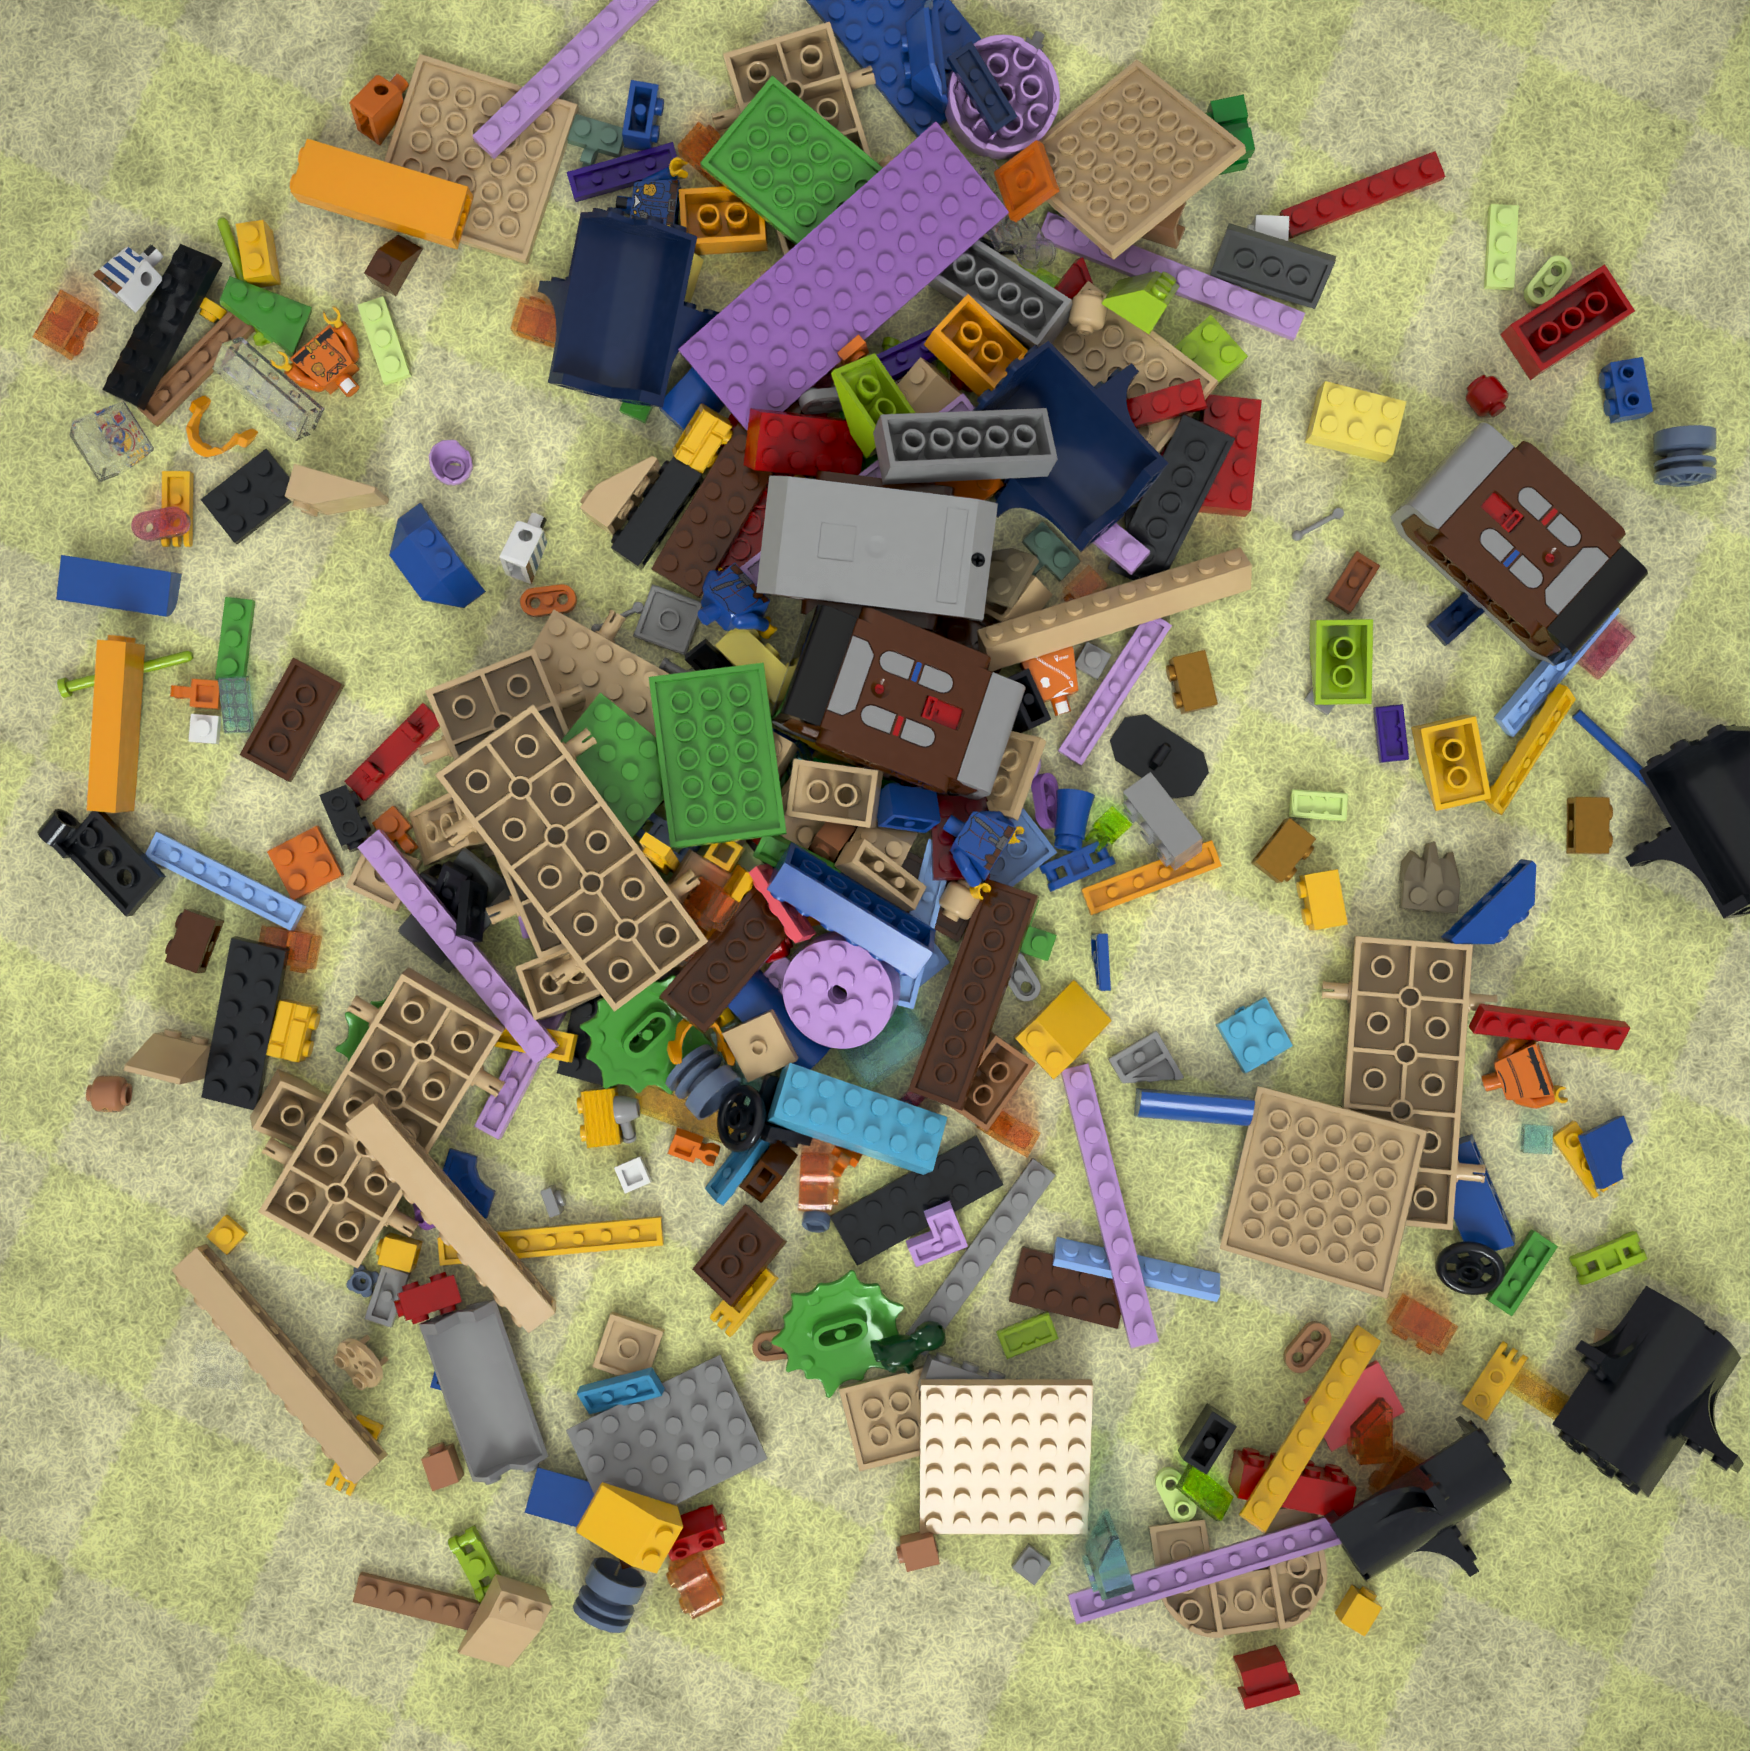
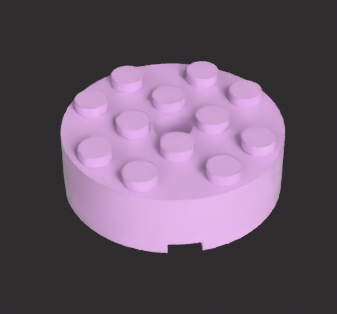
[945,34,1060,160]
[783,931,901,1049]

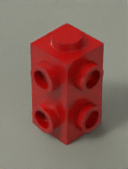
[394,1272,462,1324]
[668,1504,727,1561]

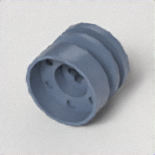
[1653,425,1717,487]
[665,1044,741,1120]
[573,1557,647,1633]

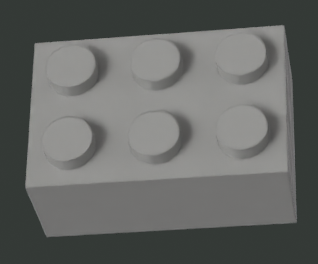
[1122,772,1203,871]

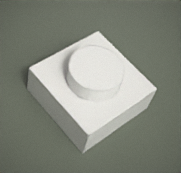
[188,714,221,744]
[614,1156,652,1193]

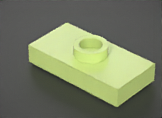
[1289,789,1348,821]

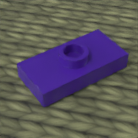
[1373,704,1409,763]

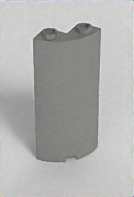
[419,1300,548,1485]

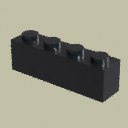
[611,456,704,571]

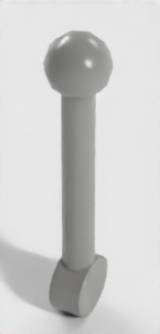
[1292,508,1344,541]
[591,602,644,632]

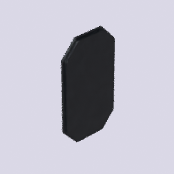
[1110,714,1209,798]

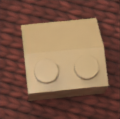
[897,357,962,413]
[984,575,1052,624]

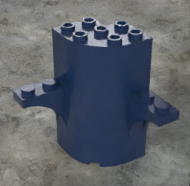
[538,207,719,408]
[972,341,1169,552]

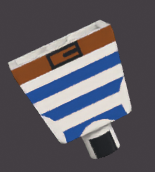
[93,244,164,313]
[499,513,547,584]

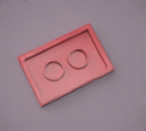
[1303,1361,1405,1452]

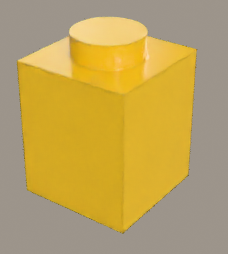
[704,841,745,873]
[376,1233,423,1273]
[1335,1584,1382,1637]

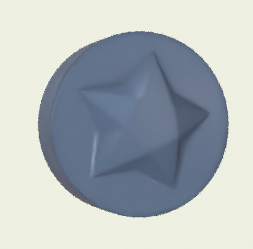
[802,1210,831,1233]

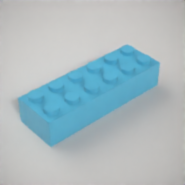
[766,1063,947,1175]

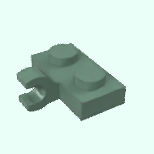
[567,114,624,167]
[1022,521,1081,582]

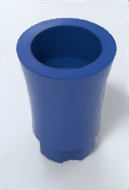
[1054,789,1095,851]

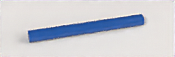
[1572,709,1648,787]

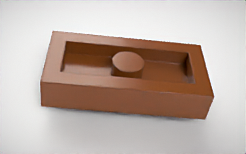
[1325,551,1380,614]

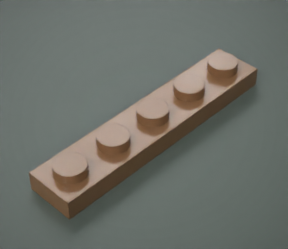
[138,312,255,427]
[353,1572,480,1630]

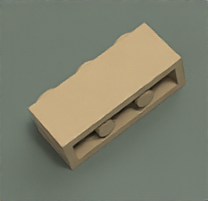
[834,839,927,911]

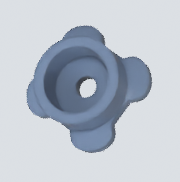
[347,1264,379,1297]

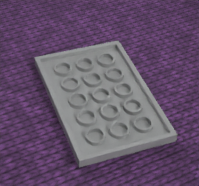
[566,1354,768,1505]

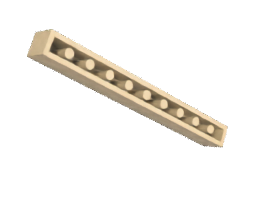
[977,547,1252,671]
[345,1094,556,1333]
[172,1244,388,1484]

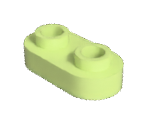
[1524,255,1572,308]
[1155,1467,1196,1522]

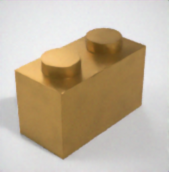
[1166,650,1218,714]
[1566,797,1613,854]
[1251,818,1316,883]

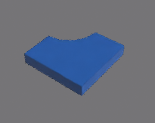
[1091,933,1111,991]
[1578,1116,1633,1189]
[443,1148,496,1219]

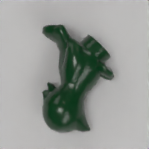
[870,1321,946,1374]

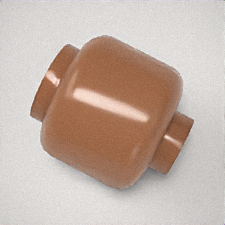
[86,1075,132,1112]

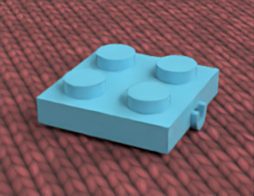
[1216,997,1293,1073]

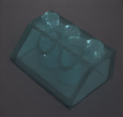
[836,1005,929,1090]
[1082,1509,1135,1601]

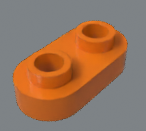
[520,584,577,617]

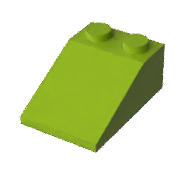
[831,353,915,458]
[1309,619,1373,705]

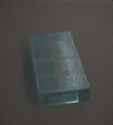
[218,676,254,734]

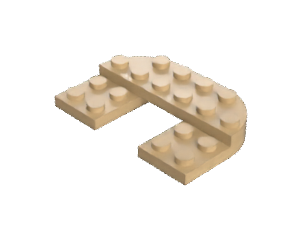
[1148,1507,1327,1638]

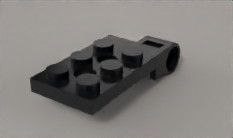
[37,809,166,917]

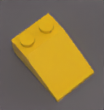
[1411,714,1491,811]
[1013,980,1112,1080]
[576,1482,683,1574]

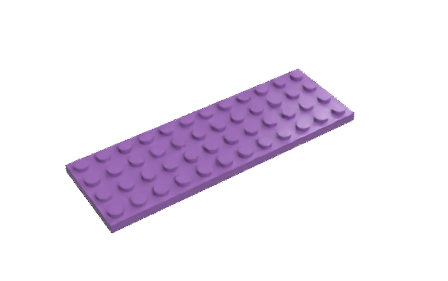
[678,122,1009,431]

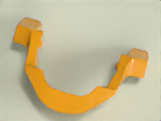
[186,395,258,457]
[666,1018,735,1066]

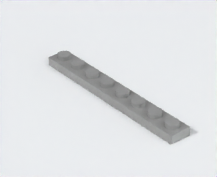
[905,1158,1056,1356]

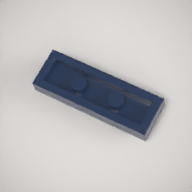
[946,41,1018,135]
[1427,592,1485,646]

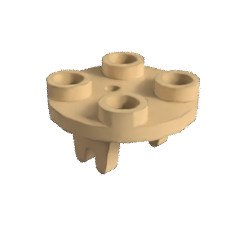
[333,1335,389,1390]

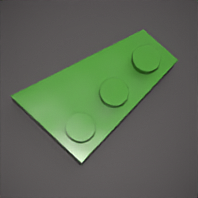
[220,276,312,357]

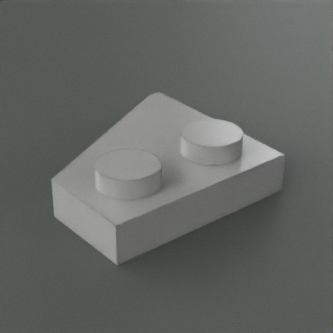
[1107,1030,1184,1083]

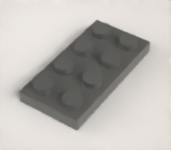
[1210,223,1336,309]

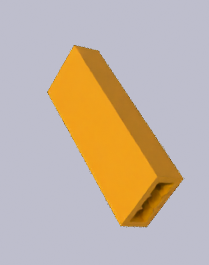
[290,139,474,250]
[87,635,145,813]

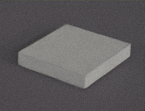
[633,584,703,656]

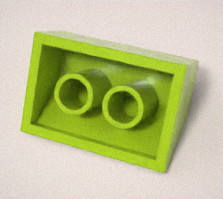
[1101,271,1180,334]

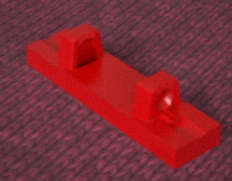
[344,703,440,801]

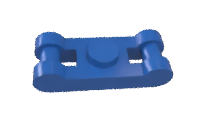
[1039,838,1116,892]

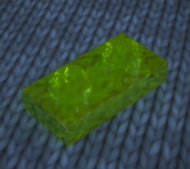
[1175,1464,1234,1521]

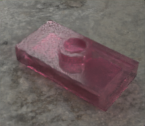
[1577,619,1636,680]

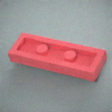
[748,864,816,943]

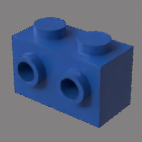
[622,80,664,151]
[1599,357,1653,424]
[877,783,941,833]

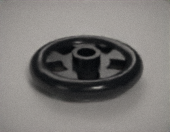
[717,1085,766,1153]
[1435,1241,1506,1295]

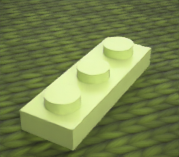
[1484,204,1519,290]
[357,296,412,385]

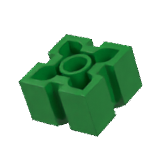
[1205,94,1255,175]

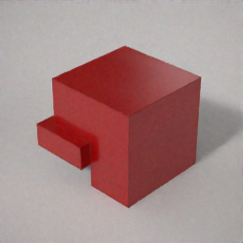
[1233,1644,1301,1710]

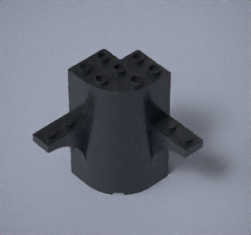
[1625,724,1750,919]
[1552,1286,1744,1497]
[1324,1416,1512,1582]

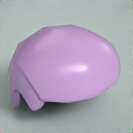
[429,440,473,486]

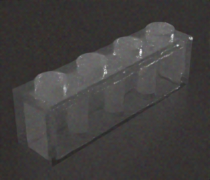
[212,337,325,441]

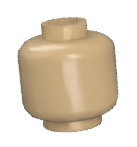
[1068,290,1108,335]
[939,880,980,922]

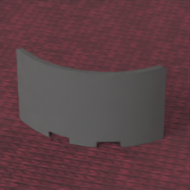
[398,848,511,973]

